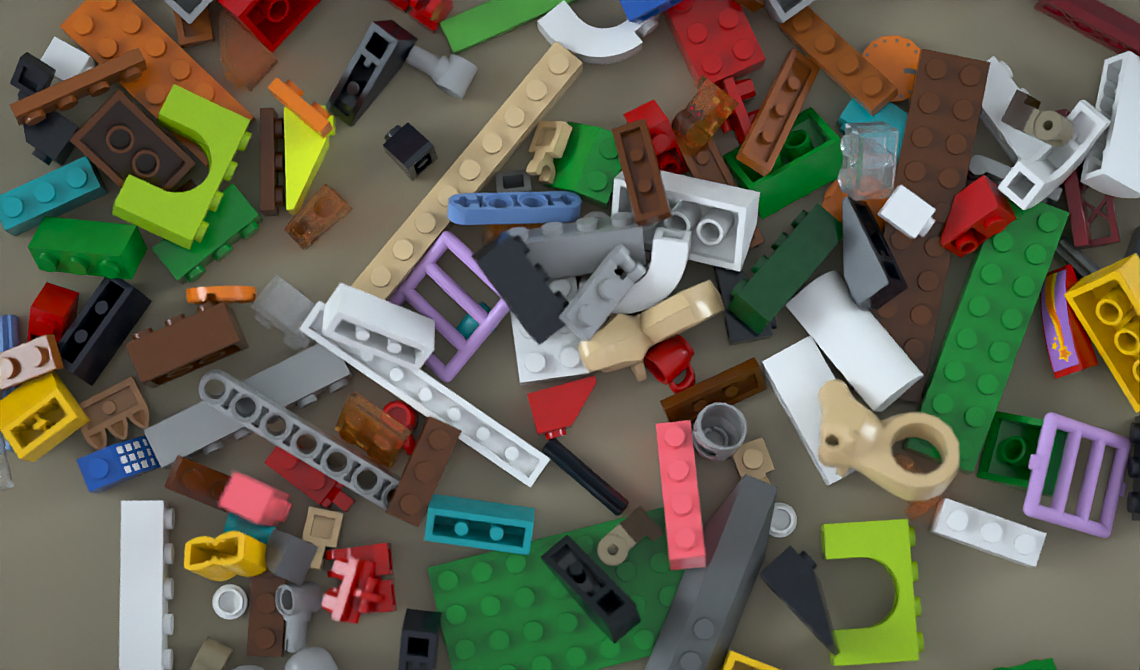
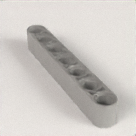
[199,369,400,510]

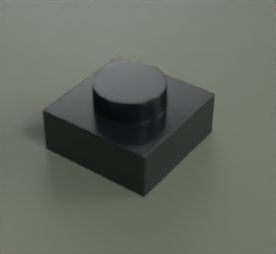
[10,52,56,96]

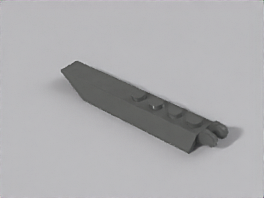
[645,474,778,670]

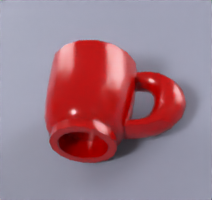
[643,334,695,394]
[380,400,419,456]

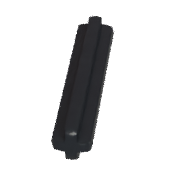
[542,438,629,516]

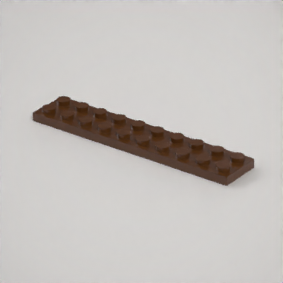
[851,49,991,403]

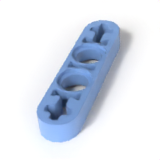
[447,191,582,225]

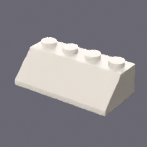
[611,170,760,271]

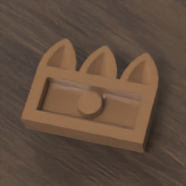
[79,376,150,450]

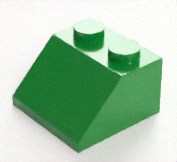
[543,121,622,210]
[977,411,1068,497]

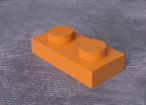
[267,77,333,139]

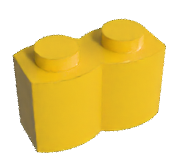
[184,531,267,582]

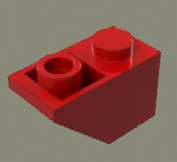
[623,99,688,175]
[940,175,1017,258]
[27,282,79,344]

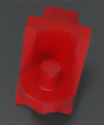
[707,77,759,145]
[321,557,383,624]

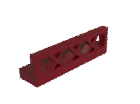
[1034,0,1140,57]
[1056,107,1121,250]

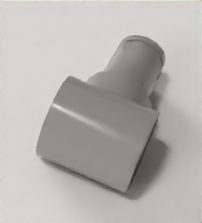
[407,46,478,99]
[275,581,323,653]

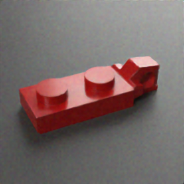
[264,445,356,512]

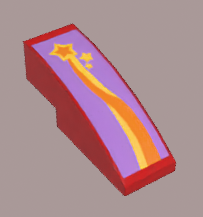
[1040,264,1099,379]

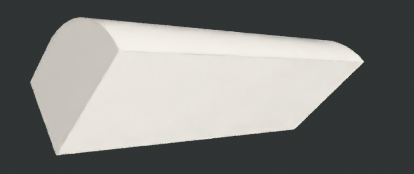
[1080,51,1140,198]
[786,271,924,412]
[759,336,856,486]

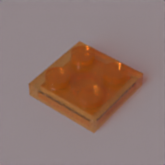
[335,391,411,469]

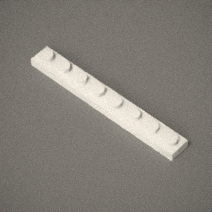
[299,300,550,488]

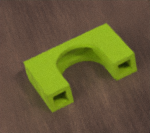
[112,84,252,250]
[820,519,924,666]

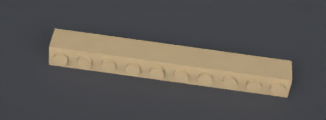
[351,41,583,301]

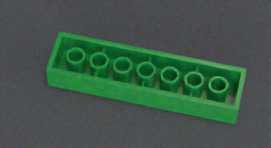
[901,196,1069,474]

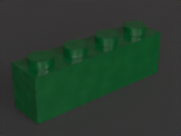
[727,203,843,335]

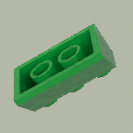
[722,107,852,219]

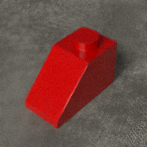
[527,376,596,440]

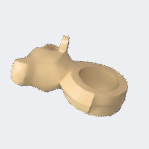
[578,280,725,382]
[818,379,959,501]

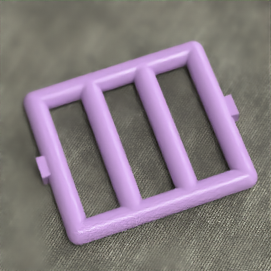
[388,231,510,383]
[1023,412,1131,538]

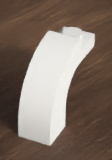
[537,0,660,64]
[998,100,1111,210]
[579,227,692,314]

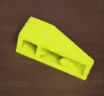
[284,105,335,215]

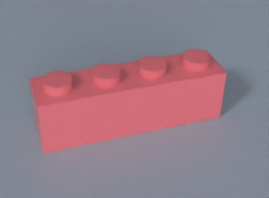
[656,420,706,570]
[219,472,293,527]

